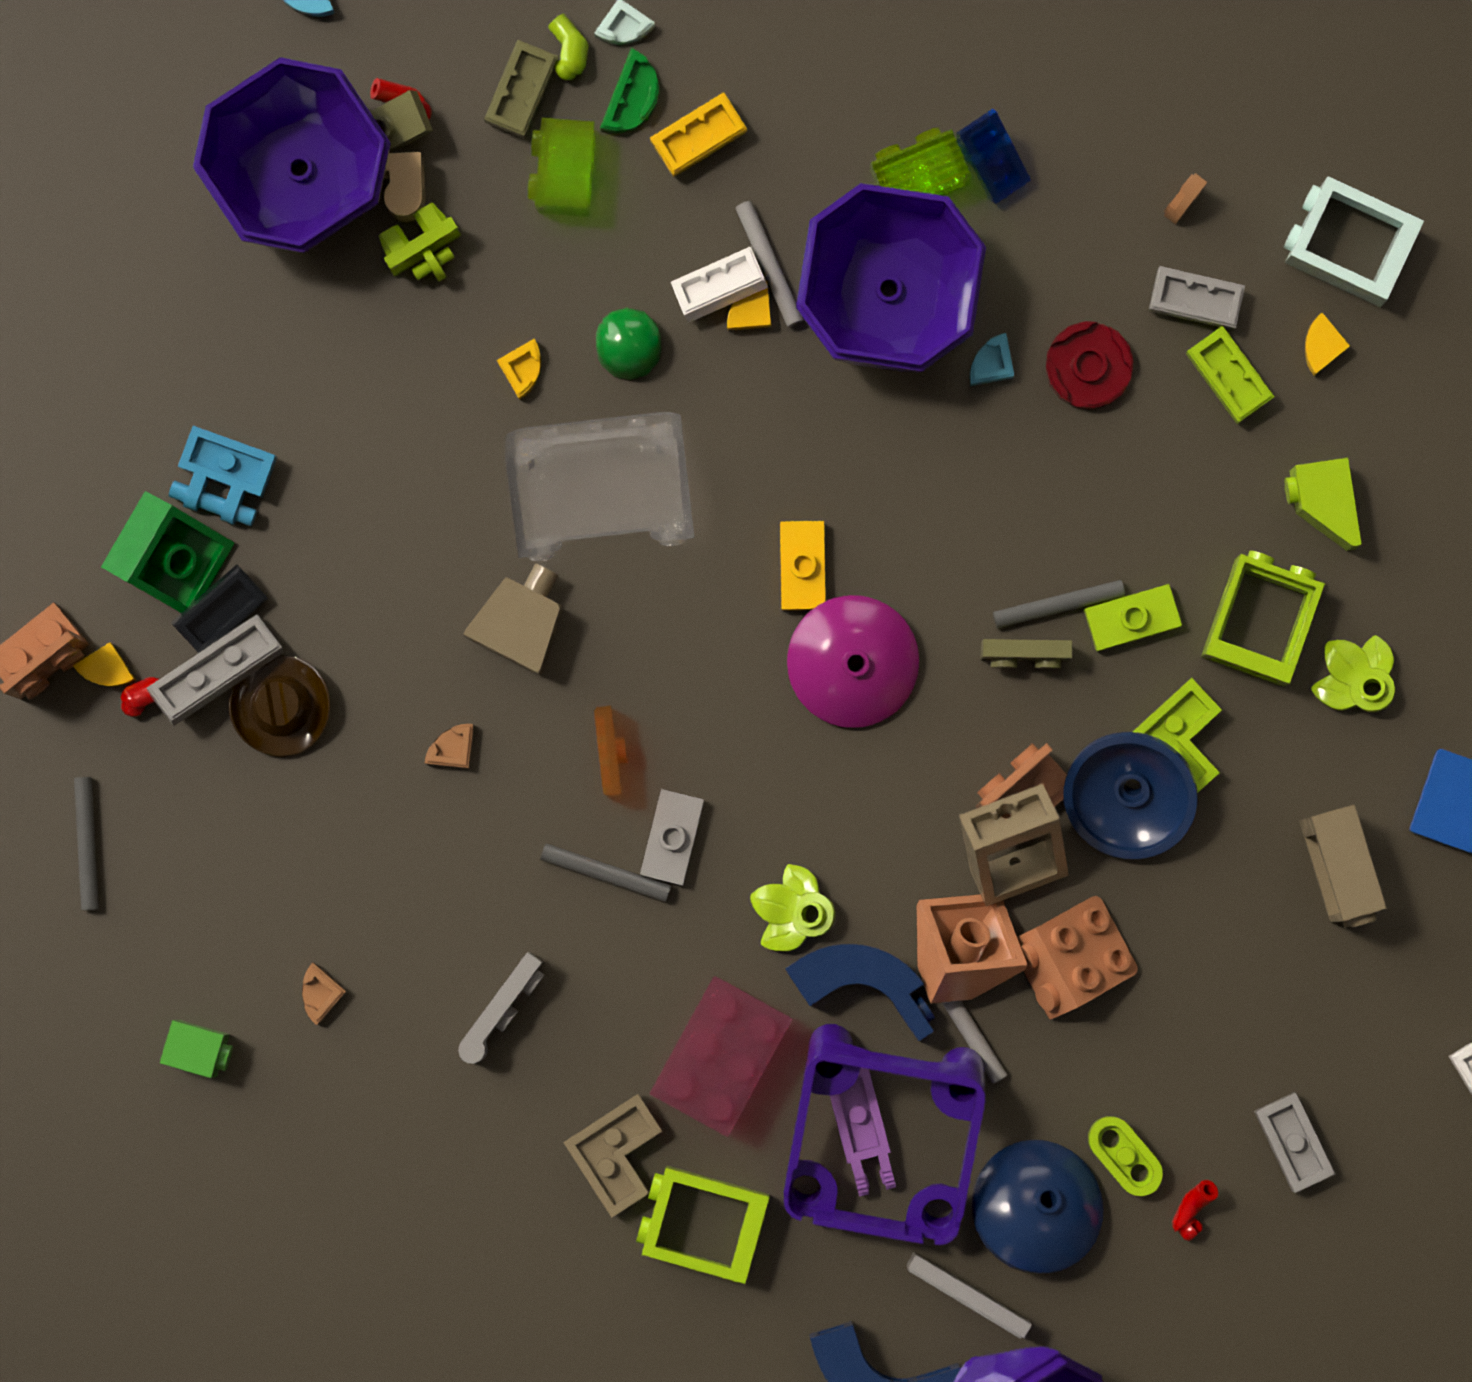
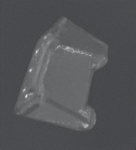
[505,412,695,561]

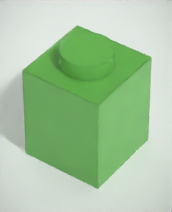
[160,1020,233,1078]

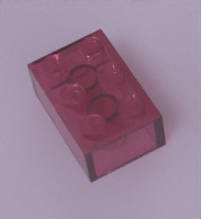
[650,975,792,1137]

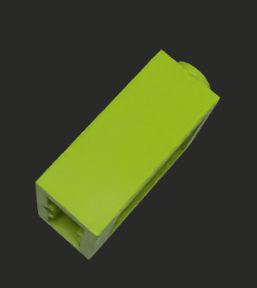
[1201,550,1325,687]
[636,1166,769,1284]

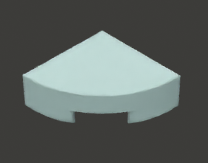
[594,0,655,44]

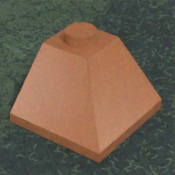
[917,894,1027,1004]

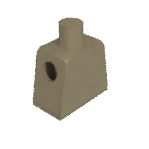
[463,563,563,676]

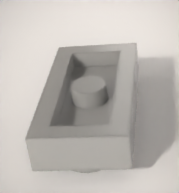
[1254,1092,1335,1193]

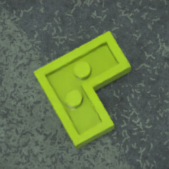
[1133,678,1222,792]

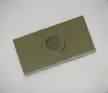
[484,40,558,139]
[370,90,433,153]

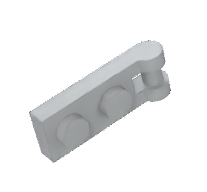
[458,952,545,1064]

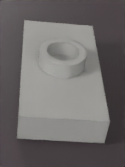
[1148,266,1245,330]
[640,789,704,886]

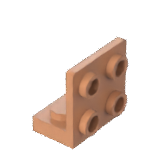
[0,602,90,700]
[975,743,1067,819]

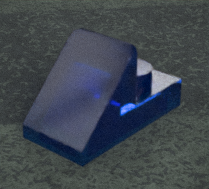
[956,109,1031,204]

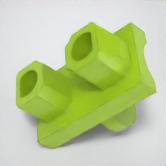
[379,203,461,282]

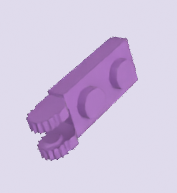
[830,1068,896,1197]

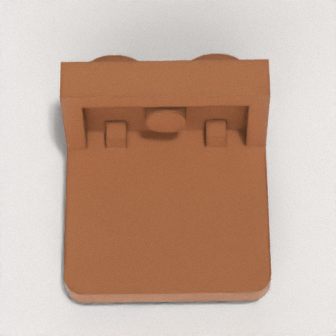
[1017,896,1138,1020]

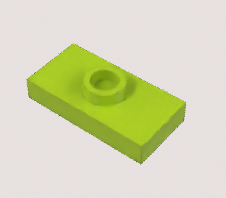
[1185,326,1274,424]
[1084,584,1182,652]

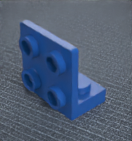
[1409,749,1472,854]

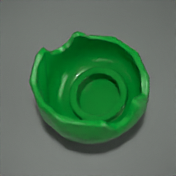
[596,307,662,380]

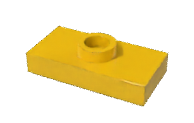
[650,92,747,177]
[780,521,825,611]

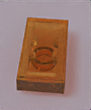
[594,705,627,797]

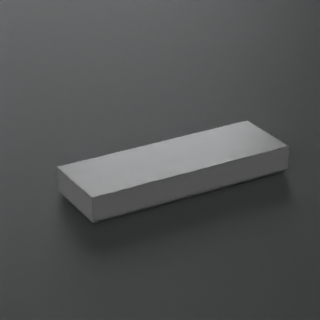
[147,615,283,726]
[906,1251,1032,1339]

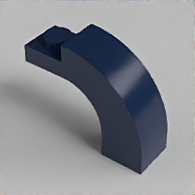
[785,944,935,1041]
[809,1321,961,1382]

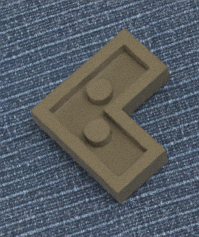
[563,1093,663,1218]

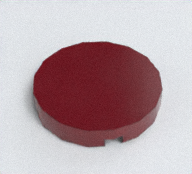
[1045,321,1133,410]

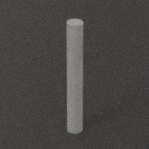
[735,201,803,327]
[942,1001,1008,1084]

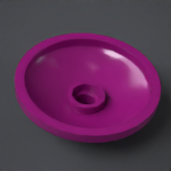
[787,595,919,728]

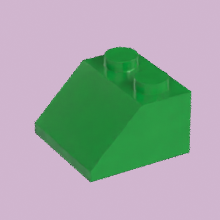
[101,491,235,613]

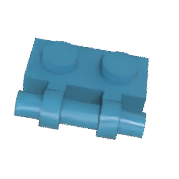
[169,426,277,526]

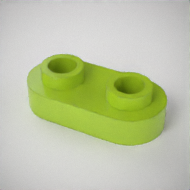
[1088,1116,1163,1196]

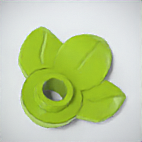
[1311,635,1395,712]
[750,864,835,951]

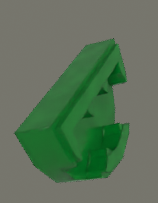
[600,47,660,134]

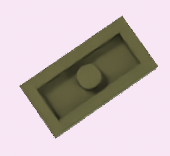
[981,639,1072,669]

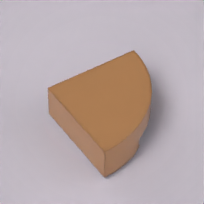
[1164,173,1207,225]
[425,724,474,769]
[302,962,347,1025]

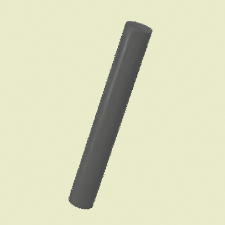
[993,580,1125,629]
[74,777,99,910]
[540,843,671,902]

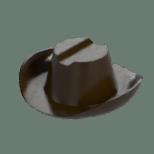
[229,655,330,756]

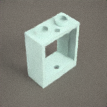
[1283,176,1424,307]

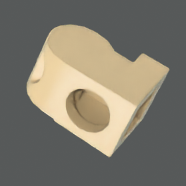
[384,152,425,222]

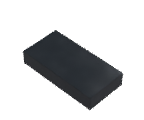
[171,564,268,653]

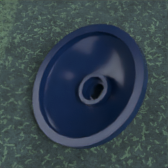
[1063,732,1198,859]
[972,1140,1104,1274]

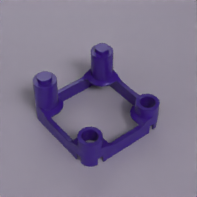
[784,1024,985,1245]

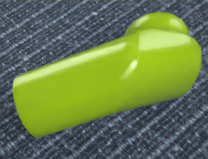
[548,14,588,80]

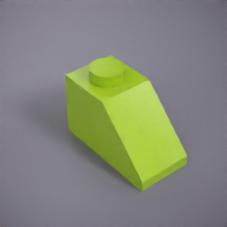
[1284,458,1362,551]

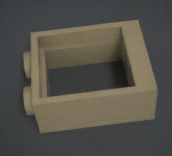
[959,784,1069,907]
[1299,804,1386,928]

